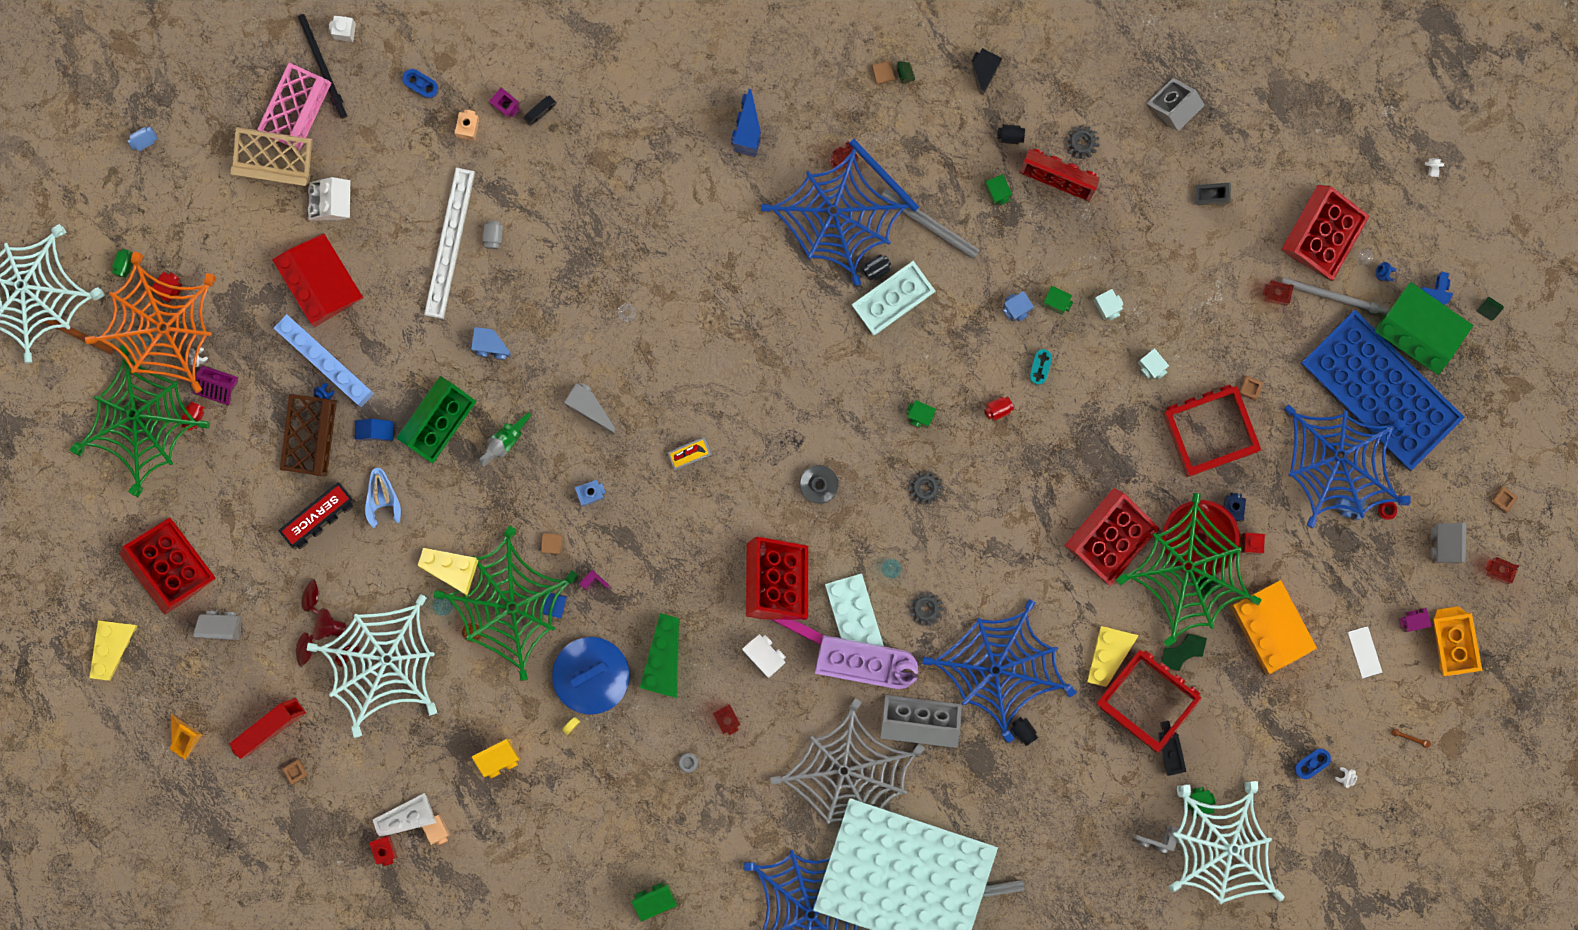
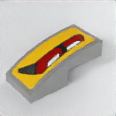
[668,437,713,470]

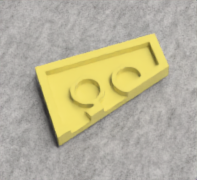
[418,548,478,596]
[89,621,138,681]
[1087,626,1139,687]

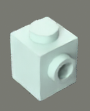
[1093,289,1123,321]
[1138,348,1169,380]

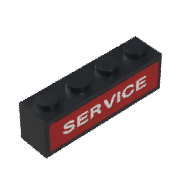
[278,482,355,550]

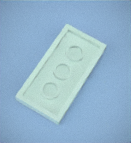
[851,261,936,336]
[825,573,884,646]

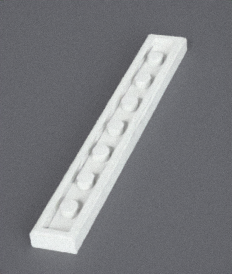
[424,168,475,319]

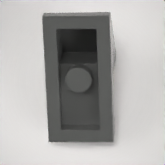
[1195,183,1231,207]

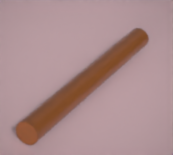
[44,315,115,355]

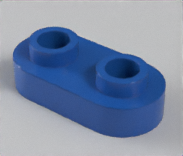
[403,69,439,99]
[1295,749,1331,779]

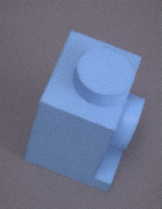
[575,480,606,507]
[1334,494,1366,521]

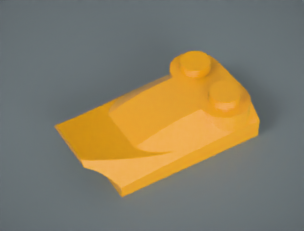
[1433,606,1482,677]

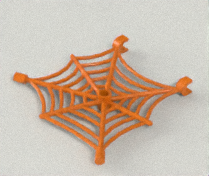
[85,251,216,393]

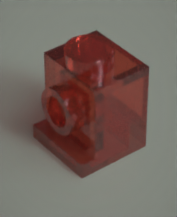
[828,141,858,172]
[1263,280,1294,306]
[1486,557,1519,584]
[713,704,741,735]

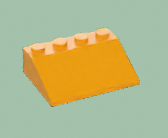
[1230,580,1317,675]

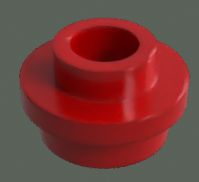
[1378,502,1398,520]

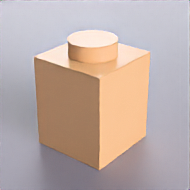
[422,814,450,846]

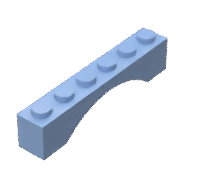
[274,314,374,407]

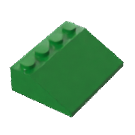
[1375,281,1474,375]

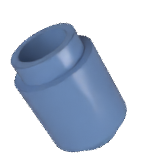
[128,126,158,152]

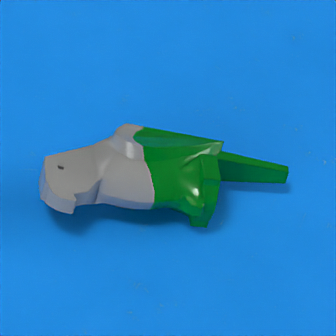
[478,412,531,467]

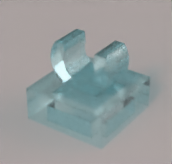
[135,328,159,348]

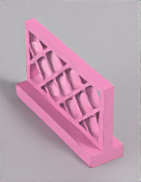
[257,63,332,151]

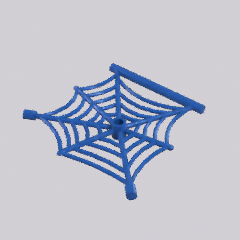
[761,138,919,286]

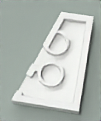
[373,793,436,837]

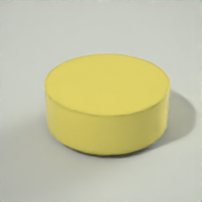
[562,717,580,735]

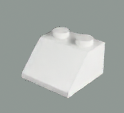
[742,634,786,679]

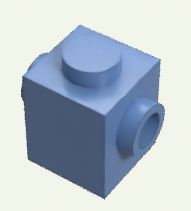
[1002,291,1034,322]

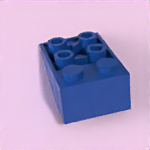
[731,89,761,157]

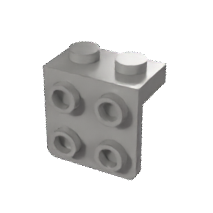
[1132,825,1182,853]

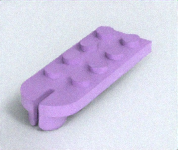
[814,635,919,689]

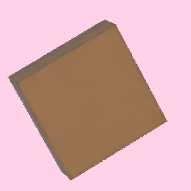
[872,61,895,85]
[1239,375,1264,401]
[1490,486,1518,513]
[541,533,562,554]
[281,759,309,785]

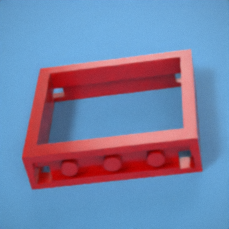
[1163,384,1261,478]
[1096,650,1202,754]

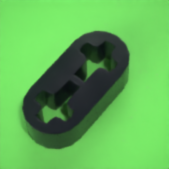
[523,95,557,126]

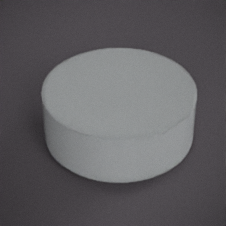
[679,753,698,773]

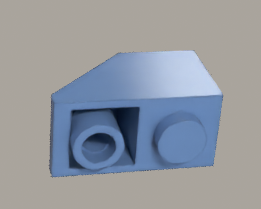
[471,327,511,360]

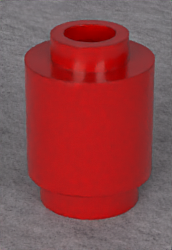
[984,396,1014,421]
[181,401,205,431]

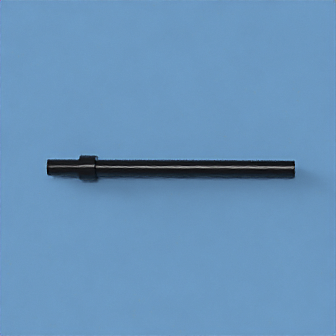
[298,14,347,119]

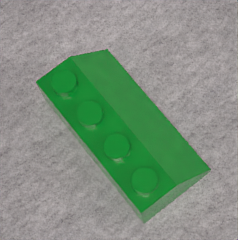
[396,376,477,464]

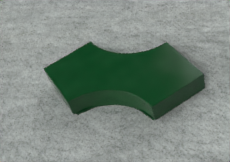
[1161,634,1207,671]

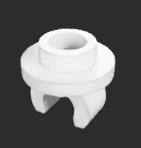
[1425,158,1444,177]
[188,348,208,367]
[1335,767,1357,788]

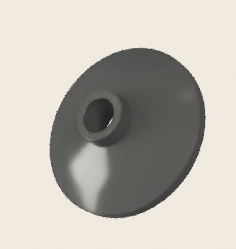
[800,465,839,504]

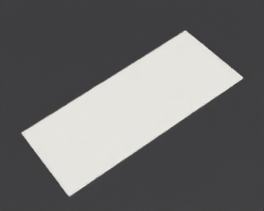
[1348,626,1382,678]

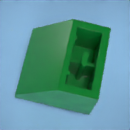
[631,882,678,922]

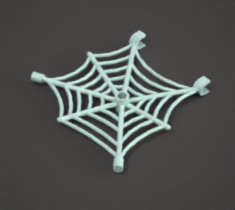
[0,224,105,363]
[307,594,437,738]
[1169,781,1285,904]

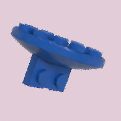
[552,637,630,715]

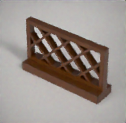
[280,394,337,476]

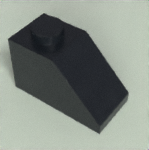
[971,48,1002,95]

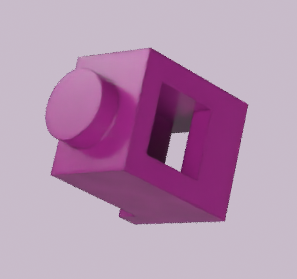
[489,87,520,119]
[1399,608,1431,632]

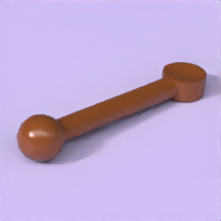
[1392,729,1431,748]

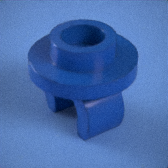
[1376,262,1396,281]
[313,383,335,403]

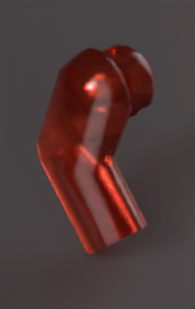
[335,644,360,667]

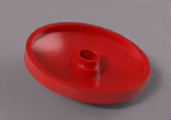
[1162,500,1240,577]

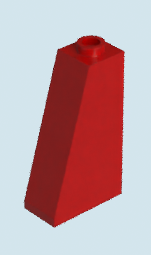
[229,697,306,759]

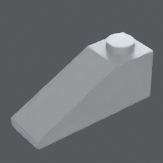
[564,383,616,434]

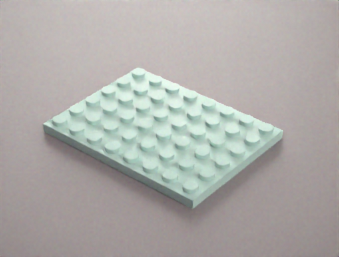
[813,798,998,930]

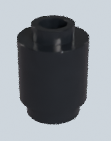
[997,124,1025,145]
[862,254,892,281]
[1011,717,1038,746]

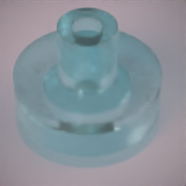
[882,559,901,579]
[433,598,453,616]

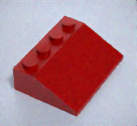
[1019,148,1100,202]
[1281,185,1369,281]
[272,234,363,327]
[1064,488,1160,586]
[119,517,216,615]
[746,537,808,620]

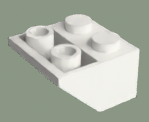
[308,177,350,220]

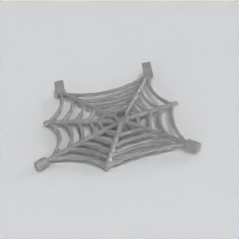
[770,698,925,824]

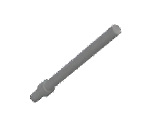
[1281,277,1389,315]

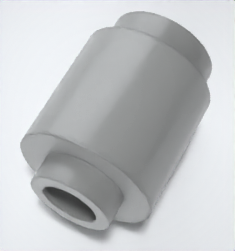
[482,221,503,249]

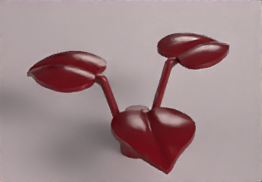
[296,579,346,667]

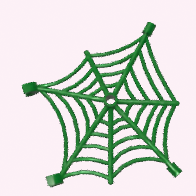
[70,345,210,498]
[1116,493,1262,647]
[433,525,578,681]

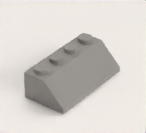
[880,695,962,748]

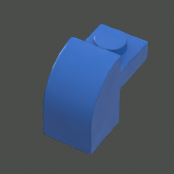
[1421,272,1453,305]

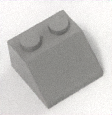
[1146,78,1205,131]
[1430,523,1466,564]
[194,611,242,640]

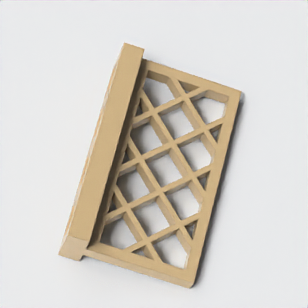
[231,127,312,186]

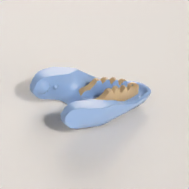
[365,468,401,528]

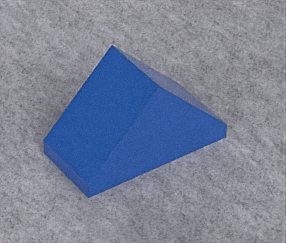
[355,419,394,441]

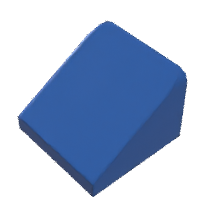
[543,592,567,618]

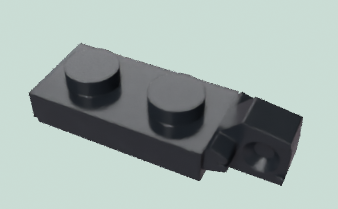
[1158,721,1187,776]

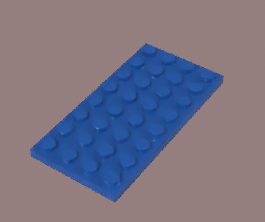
[1300,310,1464,471]

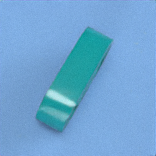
[1029,349,1052,385]

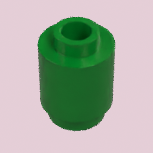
[111,248,133,278]

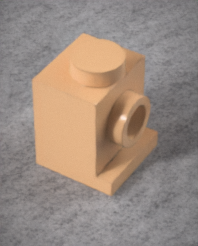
[455,110,479,141]

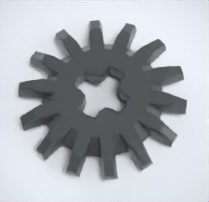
[1066,125,1100,159]
[908,471,943,505]
[909,592,944,626]

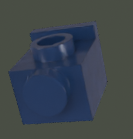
[1224,493,1246,522]

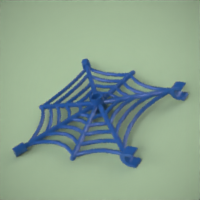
[1284,404,1411,528]
[922,599,1077,743]
[744,850,857,930]

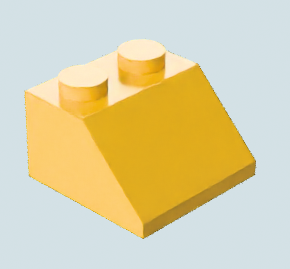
[472,739,521,779]

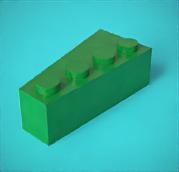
[640,613,680,699]

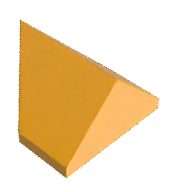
[169,714,203,760]

